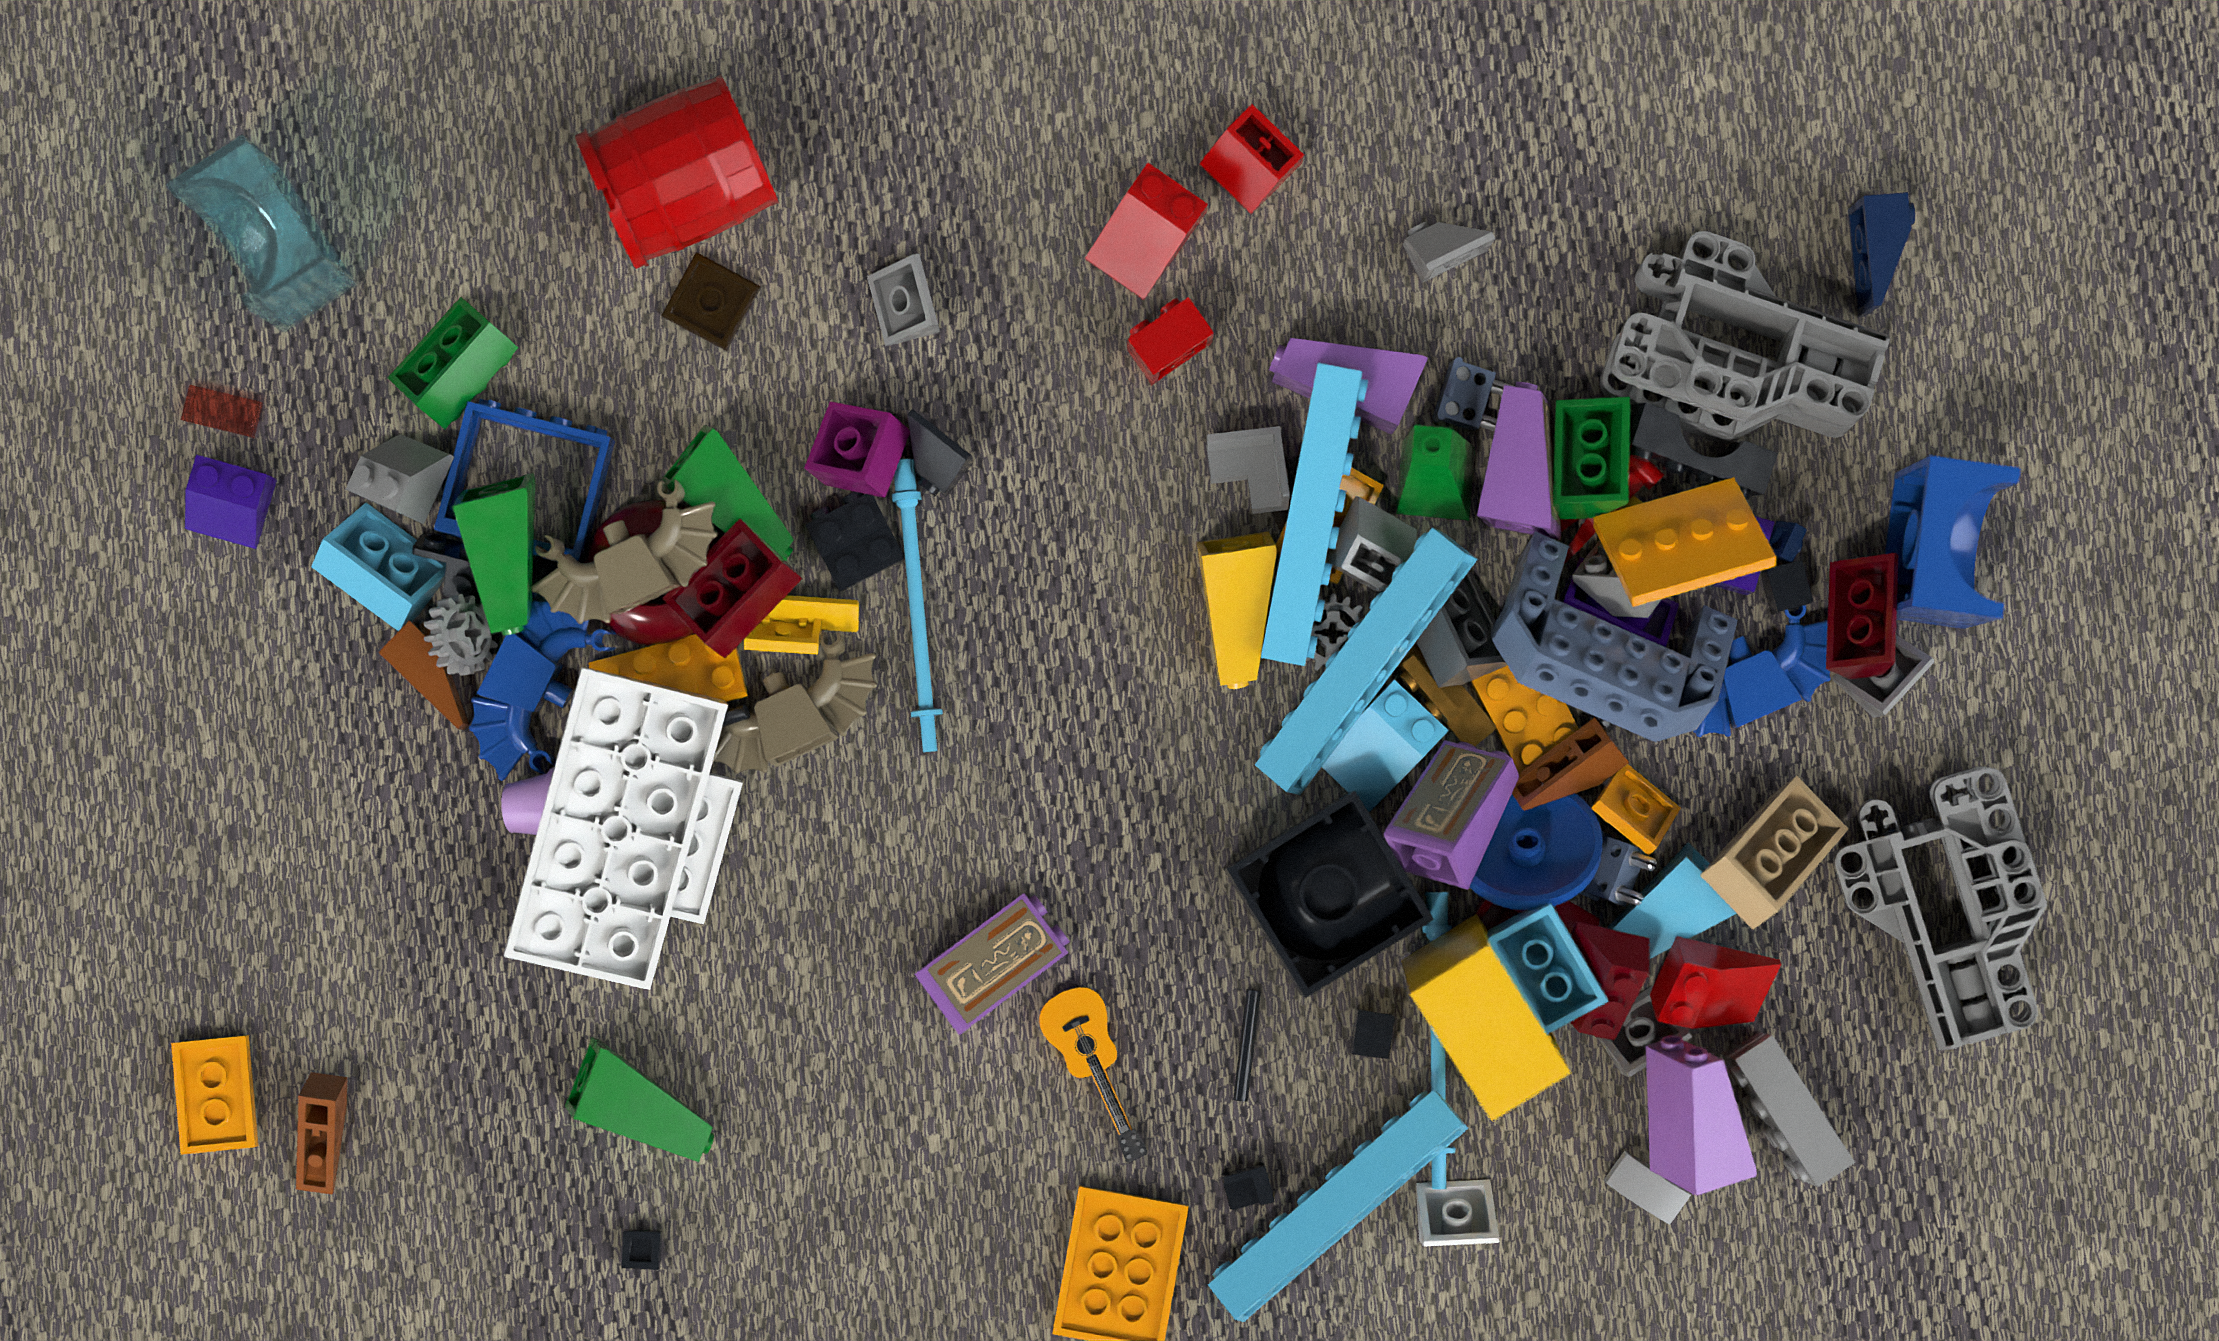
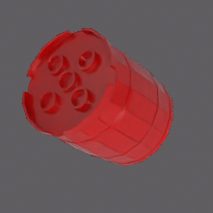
[574,74,779,269]

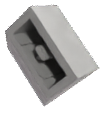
[1325,496,1417,593]
[1572,540,1661,618]

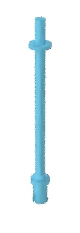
[892,459,943,752]
[1422,892,1455,1190]

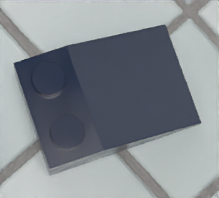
[1848,192,1915,317]

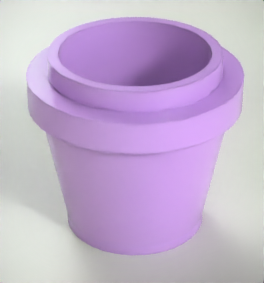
[501,768,554,835]

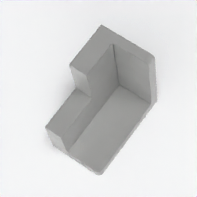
[1206,426,1290,514]

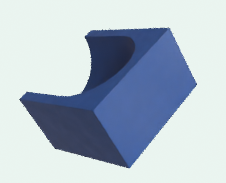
[1885,455,2021,629]

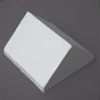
[1416,1179,1499,1246]

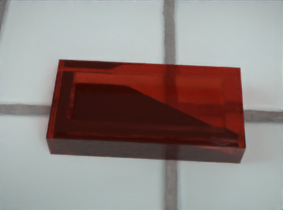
[180,385,263,438]

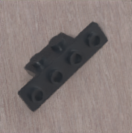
[412,533,558,604]

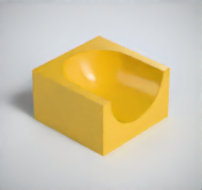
[1401,914,1571,1121]

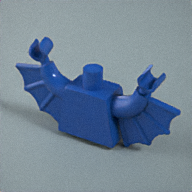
[469,600,617,781]
[1693,605,1831,737]

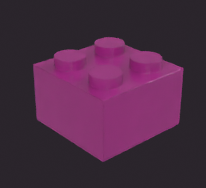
[804,401,910,498]

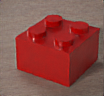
[1127,297,1214,385]

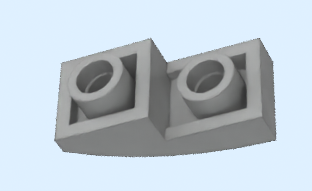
[1604,1150,1691,1225]

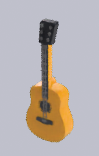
[1039,987,1148,1163]

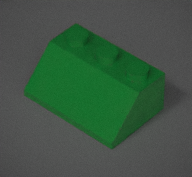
[388,297,519,430]
[1553,397,1631,520]

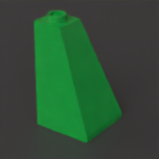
[659,425,794,561]
[1396,425,1475,521]
[452,473,536,635]
[565,1037,714,1162]

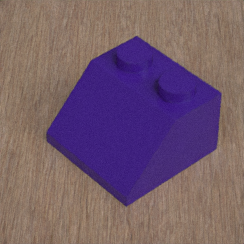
[185,454,277,549]

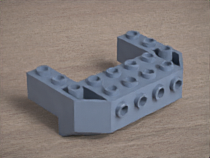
[1491,531,1738,742]

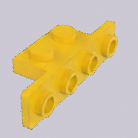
[744,595,859,655]

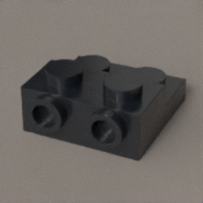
[805,492,905,592]

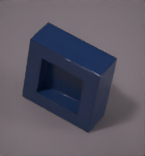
[1769,521,1807,562]

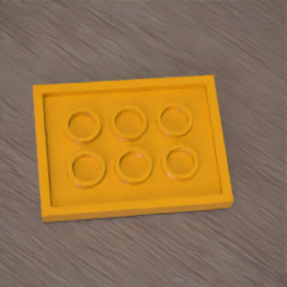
[1593,477,1776,607]
[1052,1185,1189,1341]

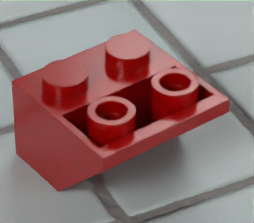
[1199,104,1305,215]

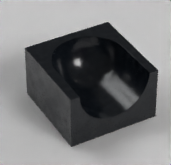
[1223,791,1434,998]

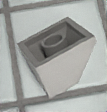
[1403,222,1495,283]

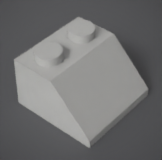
[346,434,454,524]

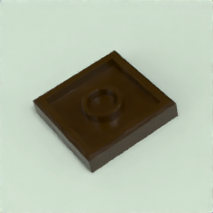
[661,252,761,352]

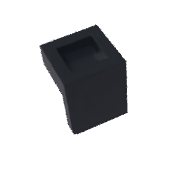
[1760,560,1813,615]
[1350,1008,1395,1059]
[1221,1163,1275,1210]

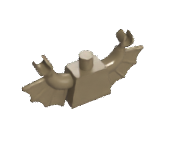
[531,480,717,624]
[712,631,877,774]

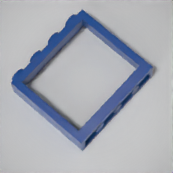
[434,399,615,563]

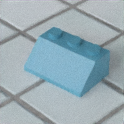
[311,503,447,631]
[1487,903,1608,1034]

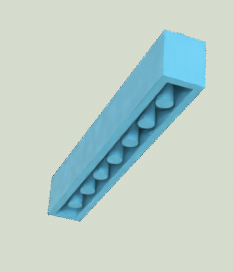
[1261,363,1368,666]
[1255,527,1478,795]
[1208,1090,1468,1322]

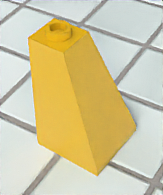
[1197,531,1277,689]

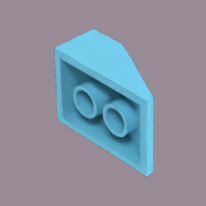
[1322,680,1449,812]

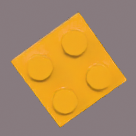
[1591,764,1681,856]

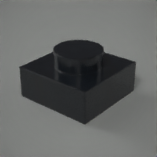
[621,1229,662,1270]

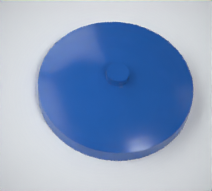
[1469,793,1602,910]

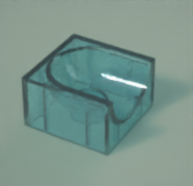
[166,134,358,333]

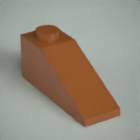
[378,620,469,730]
[1512,718,1629,811]
[296,1072,348,1195]

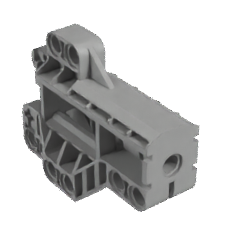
[1599,231,1890,445]
[1833,766,2047,1050]

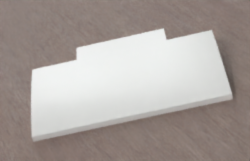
[504,667,743,990]

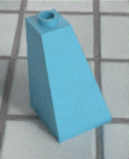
[1607,842,1736,959]

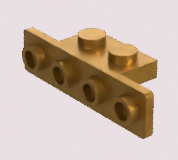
[1398,642,1496,746]

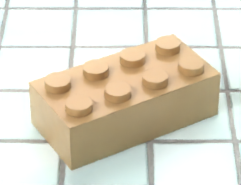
[1700,775,1848,930]

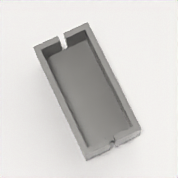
[1721,1032,1855,1187]

